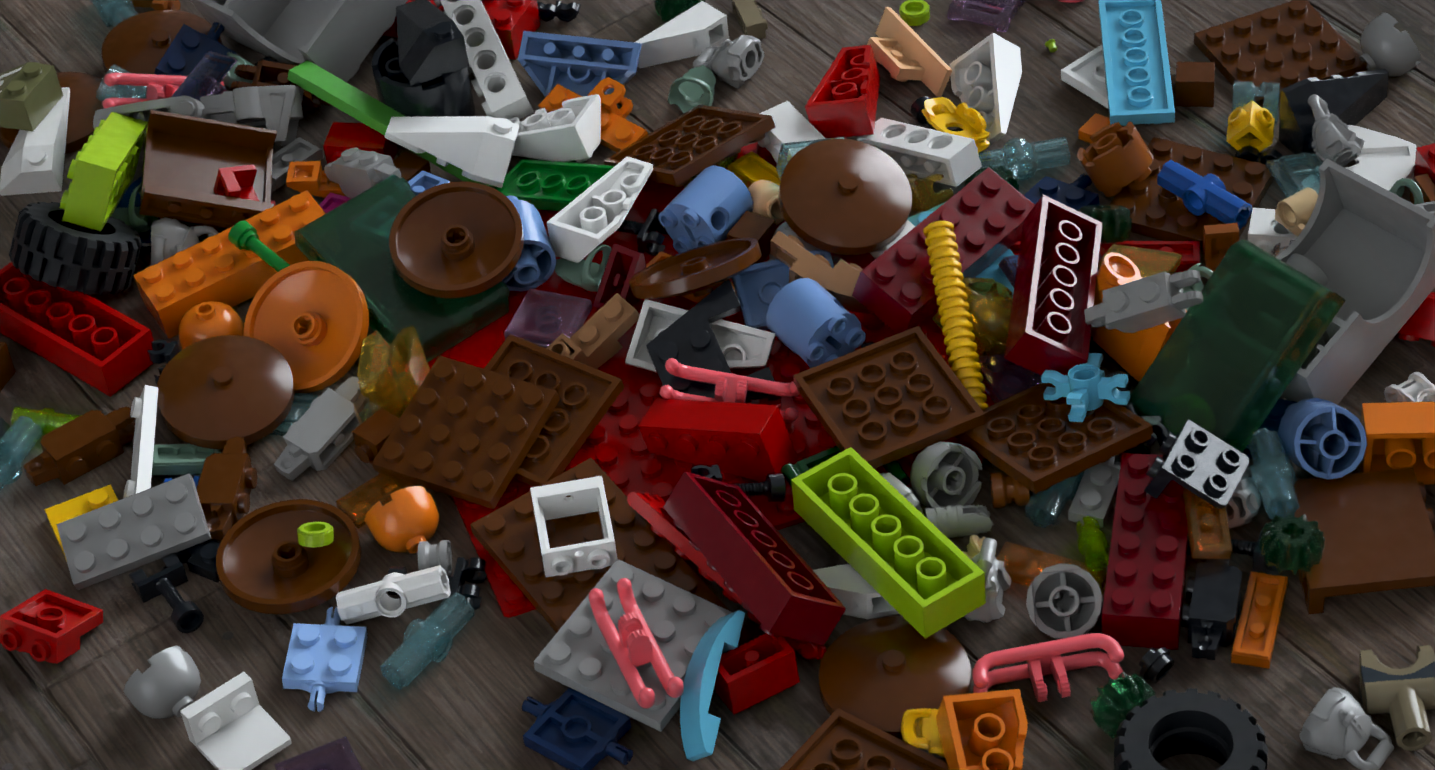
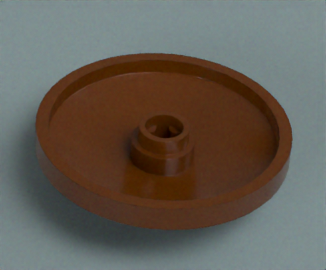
[102,10,222,97]
[0,72,115,154]
[778,139,912,255]
[389,181,524,298]
[629,238,762,299]
[157,335,295,449]
[216,499,361,614]
[819,616,971,741]

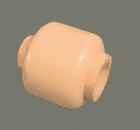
[748,180,785,225]

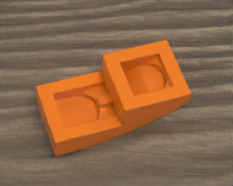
[286,161,346,198]

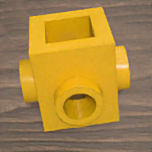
[1226,100,1275,152]

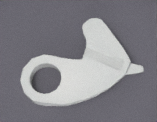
[1300,125,1416,194]

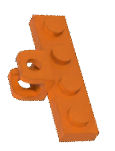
[538,77,648,152]

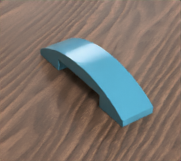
[680,610,745,761]

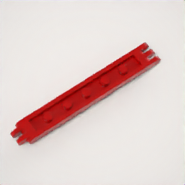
[627,492,827,659]

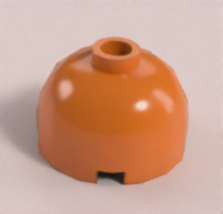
[179,301,244,350]
[365,486,439,554]

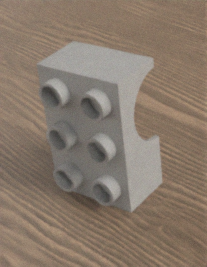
[190,0,408,82]
[1195,159,1435,405]

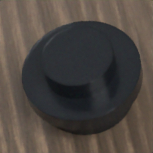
[1139,647,1174,683]

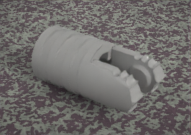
[924,504,994,539]

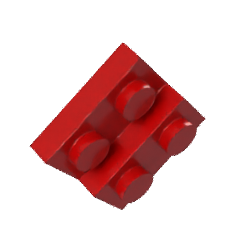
[0,589,103,664]

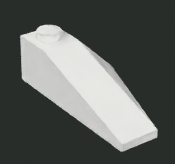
[950,33,1022,146]
[0,87,70,196]
[508,94,601,163]
[384,116,520,188]
[547,156,653,263]
[625,299,776,373]

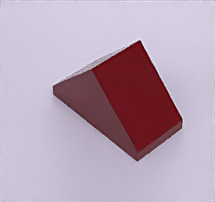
[593,243,646,309]

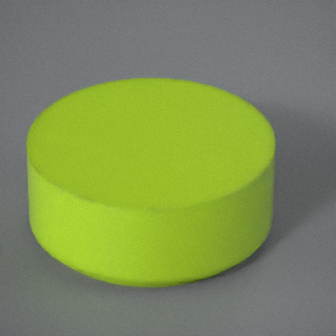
[899,0,930,26]
[297,522,334,548]

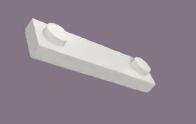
[123,385,158,499]

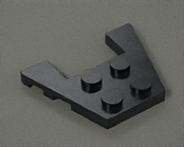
[646,280,781,403]

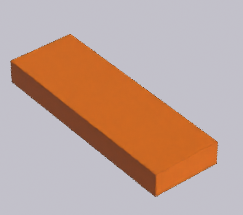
[1231,571,1288,669]

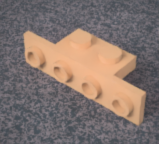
[867,7,952,97]

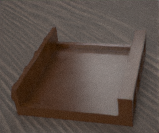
[139,110,277,228]
[1280,468,1435,615]

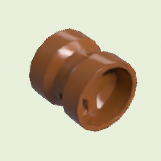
[990,472,1030,508]

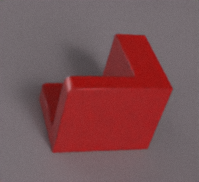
[214,165,259,201]

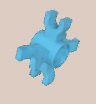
[1041,353,1131,422]

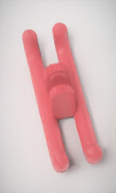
[102,73,225,109]
[660,358,800,424]
[589,578,684,709]
[972,633,1124,702]

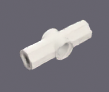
[336,565,451,625]

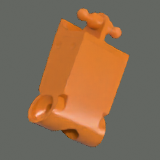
[1091,252,1195,389]

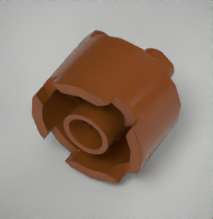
[1077,121,1154,197]

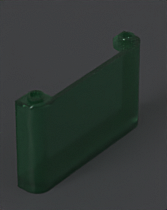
[294,175,510,372]
[1130,240,1346,452]

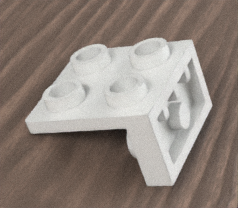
[180,672,292,770]

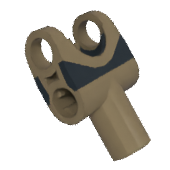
[1359,645,1435,751]

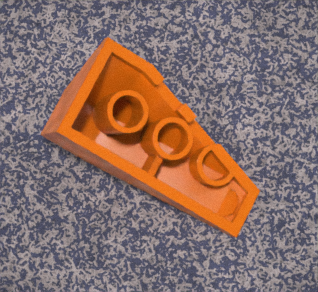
[936,689,1028,770]

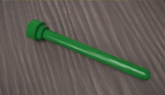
[228,220,290,272]

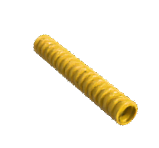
[923,221,989,410]

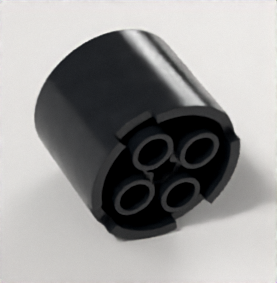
[372,38,475,117]

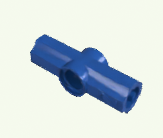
[1157,160,1252,229]

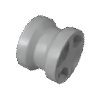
[418,540,452,576]

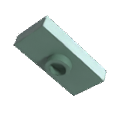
[152,444,221,476]

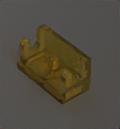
[906,174,954,211]

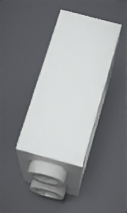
[530,476,617,577]

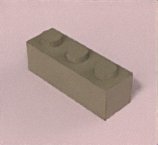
[731,0,768,39]

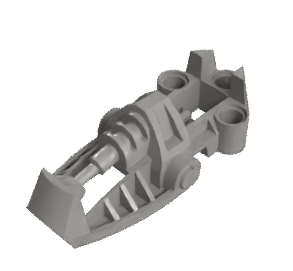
[93,85,304,147]

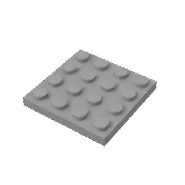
[533,559,743,732]

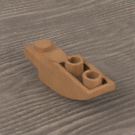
[770,231,873,314]
[546,293,640,369]

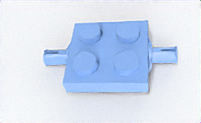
[282,607,368,712]

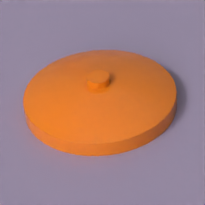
[243,261,369,394]

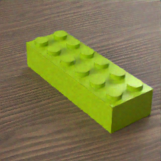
[60,112,148,231]
[791,447,986,639]

